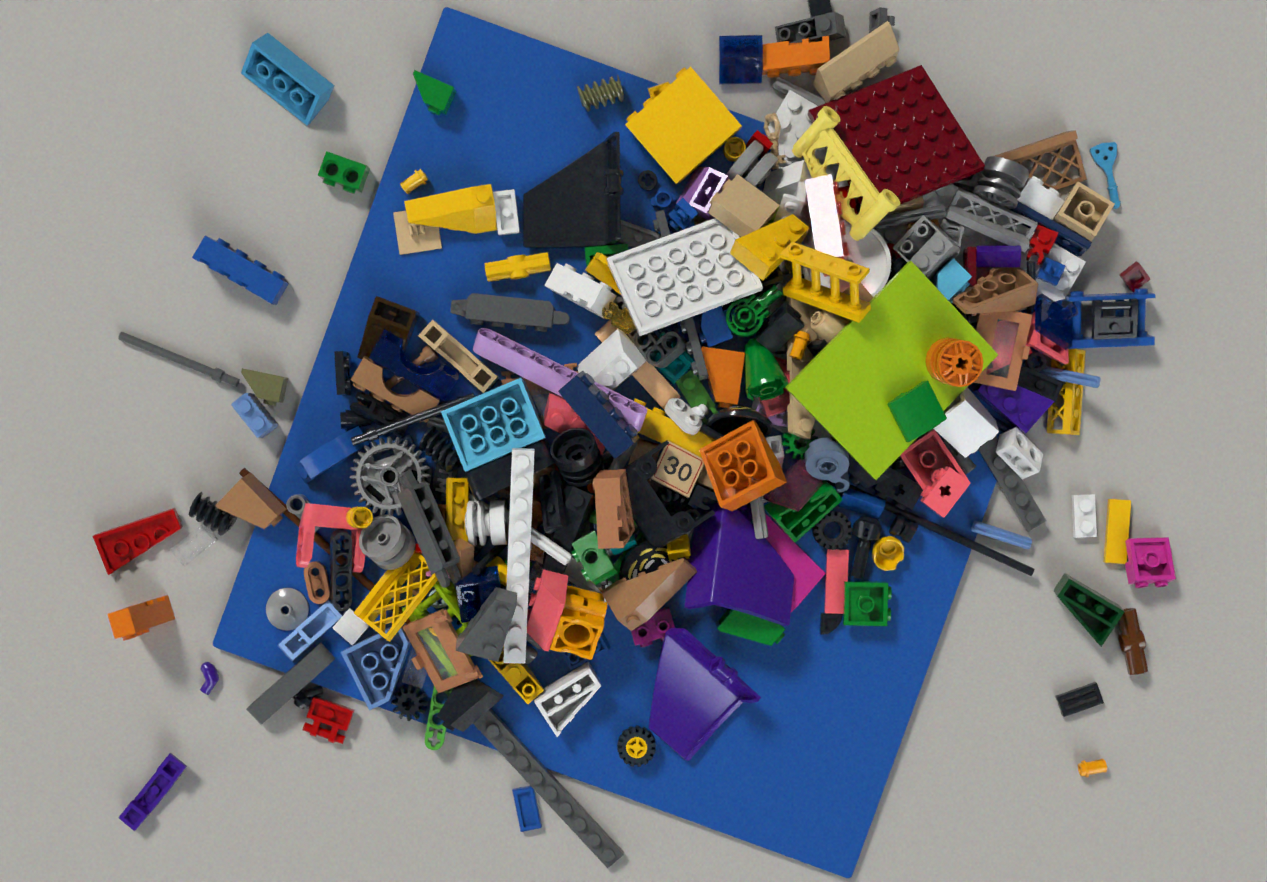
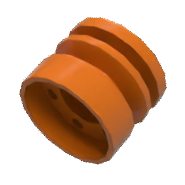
[925,337,983,387]

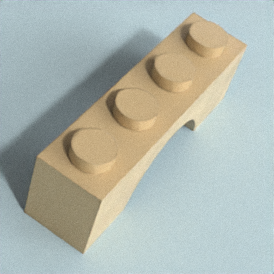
[418,319,499,393]

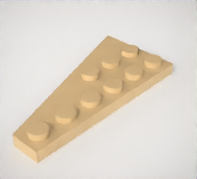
[786,296,842,439]

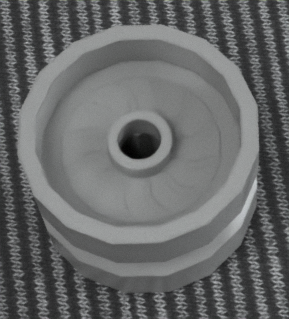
[726,140,779,188]
[359,515,416,570]

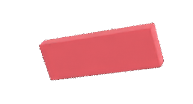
[824,549,849,614]

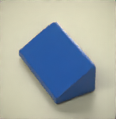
[838,488,886,519]

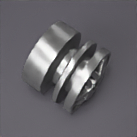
[973,156,1030,209]

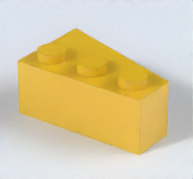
[730,214,809,281]

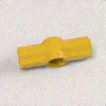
[484,252,551,282]

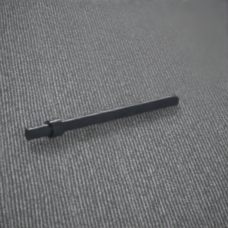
[351,393,475,446]

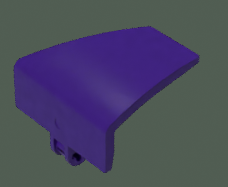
[682,502,794,626]
[648,628,761,761]

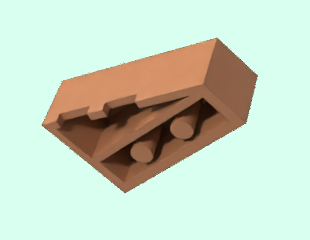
[593,469,635,549]

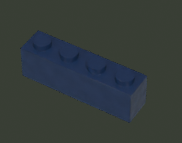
[558,371,640,459]

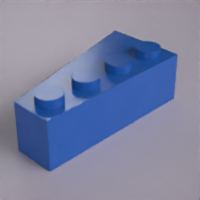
[192,236,289,305]

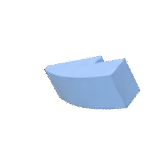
[278,601,342,662]

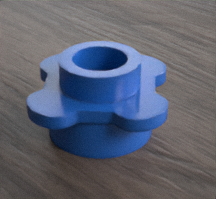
[650,187,676,213]

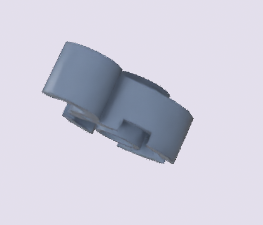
[805,437,850,493]

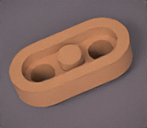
[304,561,330,604]

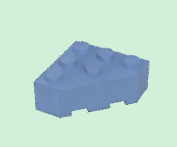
[341,624,411,710]

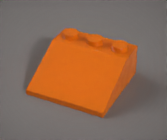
[699,420,787,511]

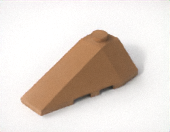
[953,267,1038,314]
[601,558,697,631]

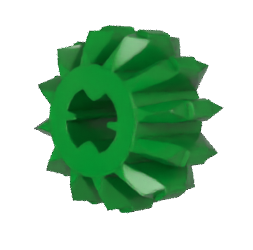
[782,428,819,460]

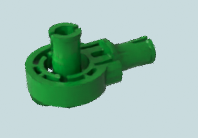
[726,284,783,337]

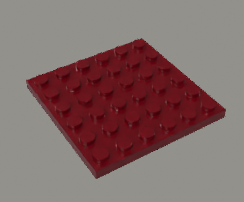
[808,65,985,205]

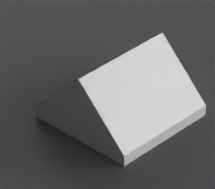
[763,160,817,205]

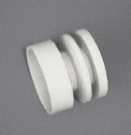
[465,499,509,546]

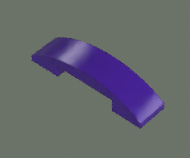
[118,753,187,831]

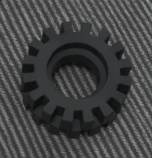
[812,510,853,550]

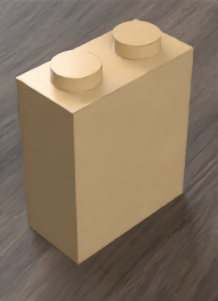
[708,174,779,237]

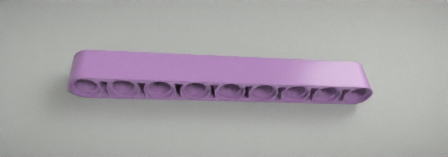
[473,328,647,432]

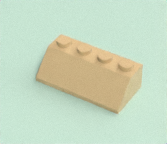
[813,21,900,103]

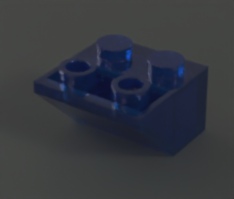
[718,35,763,85]
[455,566,501,623]

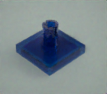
[1035,293,1078,350]

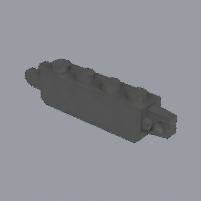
[451,293,570,332]
[397,470,461,588]

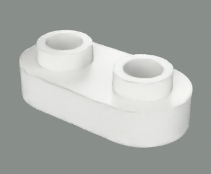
[665,398,702,435]

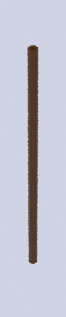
[239,468,425,640]

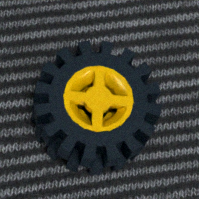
[617,725,656,767]

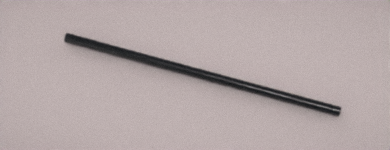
[798,465,1035,576]

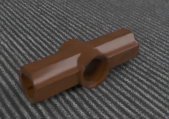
[1118,608,1148,675]

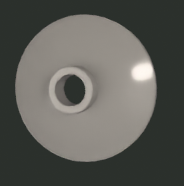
[266,588,309,631]

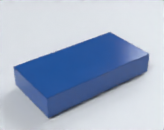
[512,785,542,832]

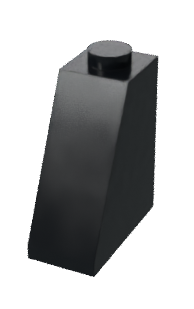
[437,679,504,732]

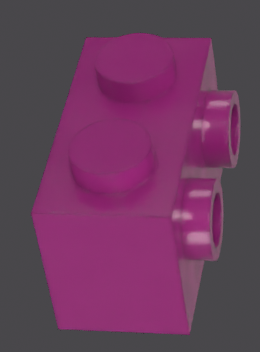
[631,607,675,647]

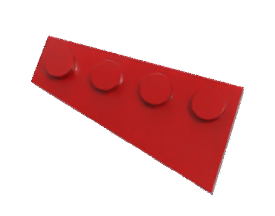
[93,508,183,575]

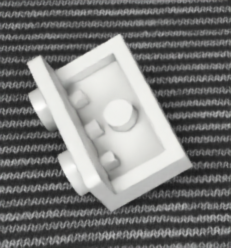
[773,181,810,223]

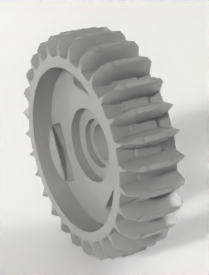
[350,437,431,516]

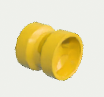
[723,137,746,162]
[346,507,373,528]

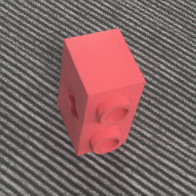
[920,466,971,518]

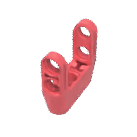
[296,503,365,573]

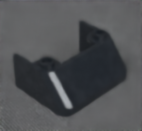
[464,436,555,502]
[623,440,715,548]

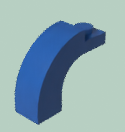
[294,426,369,484]

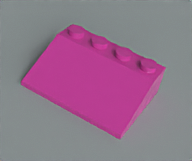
[753,514,826,612]

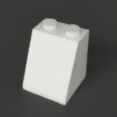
[933,387,999,458]

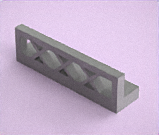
[946,188,1038,252]

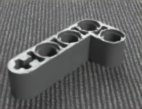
[609,297,687,368]

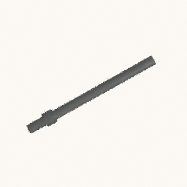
[118,332,240,387]

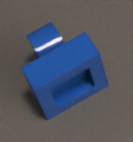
[1036,257,1065,286]

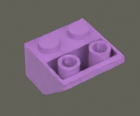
[676,167,730,220]

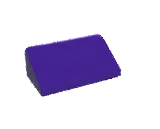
[976,246,1021,267]

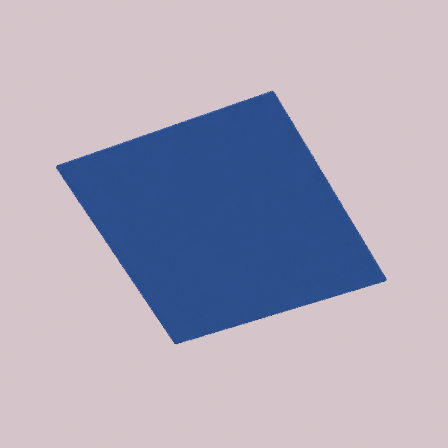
[213,7,1079,878]

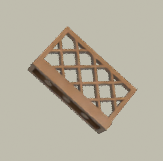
[995,130,1087,190]

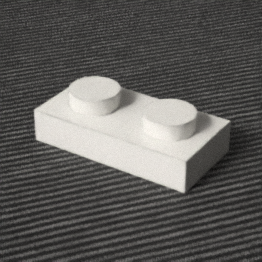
[493,189,520,235]
[1071,494,1097,538]

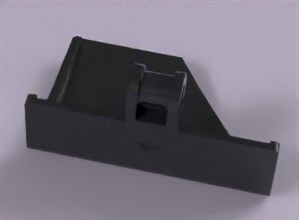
[523,132,624,248]

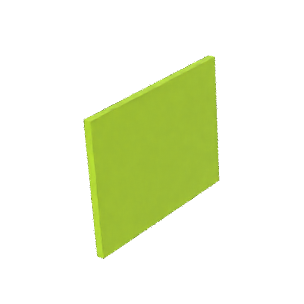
[785,261,998,480]

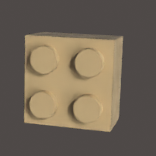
[1053,182,1115,241]

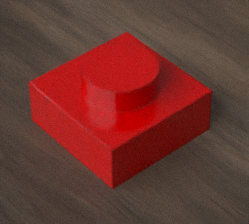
[746,130,774,158]

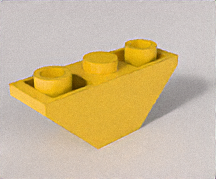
[488,646,544,704]

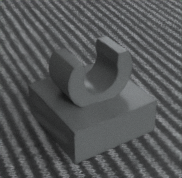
[869,7,895,33]

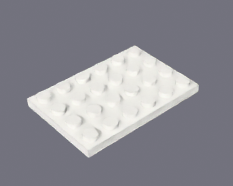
[607,218,763,336]

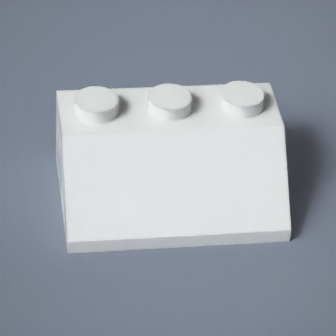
[577,327,646,391]

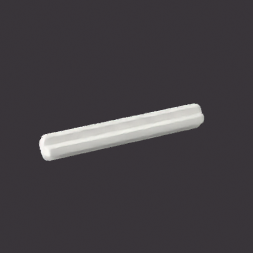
[504,508,572,565]

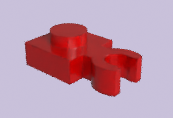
[1026,225,1058,265]

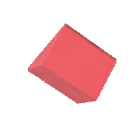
[1026,311,1069,365]

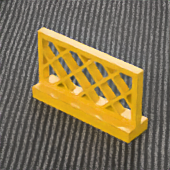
[354,550,438,642]

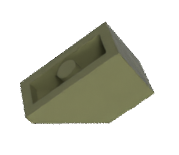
[241,368,288,406]

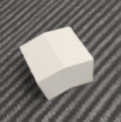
[333,608,370,645]

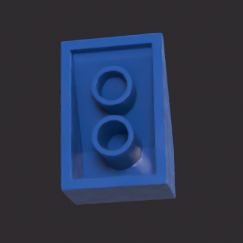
[697,306,733,348]

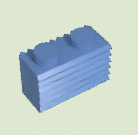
[231,393,278,438]

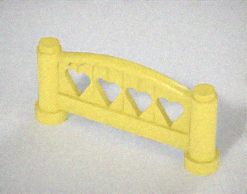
[792,106,900,241]

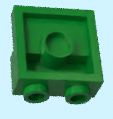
[843,581,892,626]

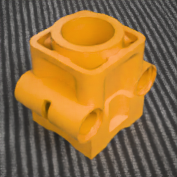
[550,586,607,660]

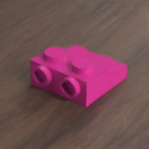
[1125,537,1176,588]

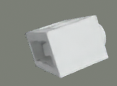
[996,427,1043,479]

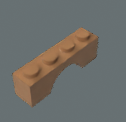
[351,356,440,423]

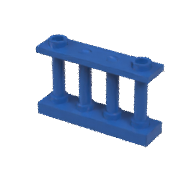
[1063,288,1155,349]

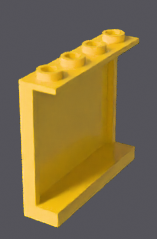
[625,66,742,185]

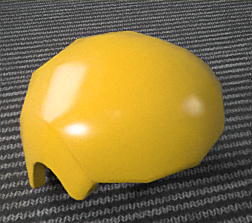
[872,536,904,571]

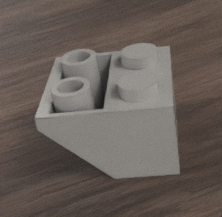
[893,215,960,280]

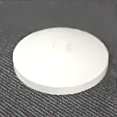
[803,220,891,297]

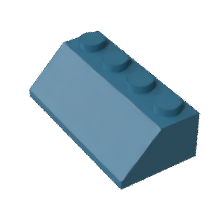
[241,33,335,126]

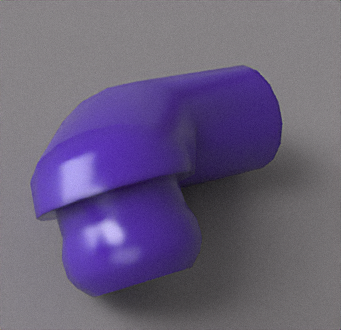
[200,662,219,695]

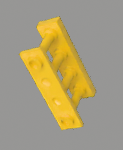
[780,242,871,323]

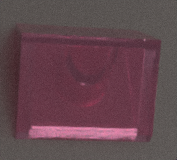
[763,459,823,512]

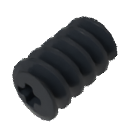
[419,426,461,472]
[189,492,237,536]

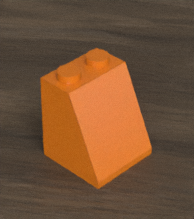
[701,346,745,408]

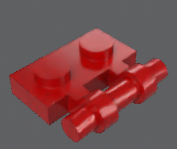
[302,696,355,744]

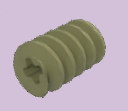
[577,75,624,112]

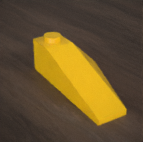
[404,184,497,234]

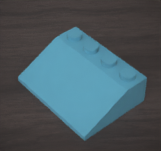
[441,378,546,472]

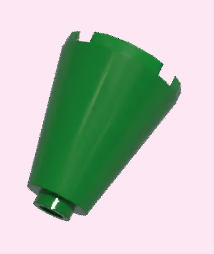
[744,338,789,401]

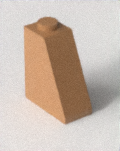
[215,472,287,529]

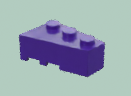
[973,374,1054,434]

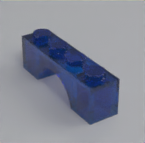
[369,329,460,400]

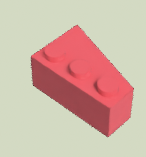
[544,393,605,455]

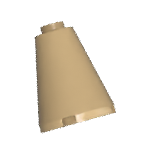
[811,310,850,343]

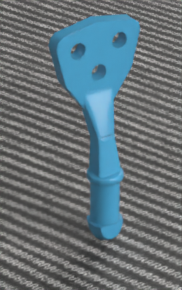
[1089,142,1121,209]

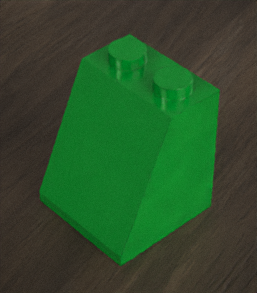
[715,608,785,646]

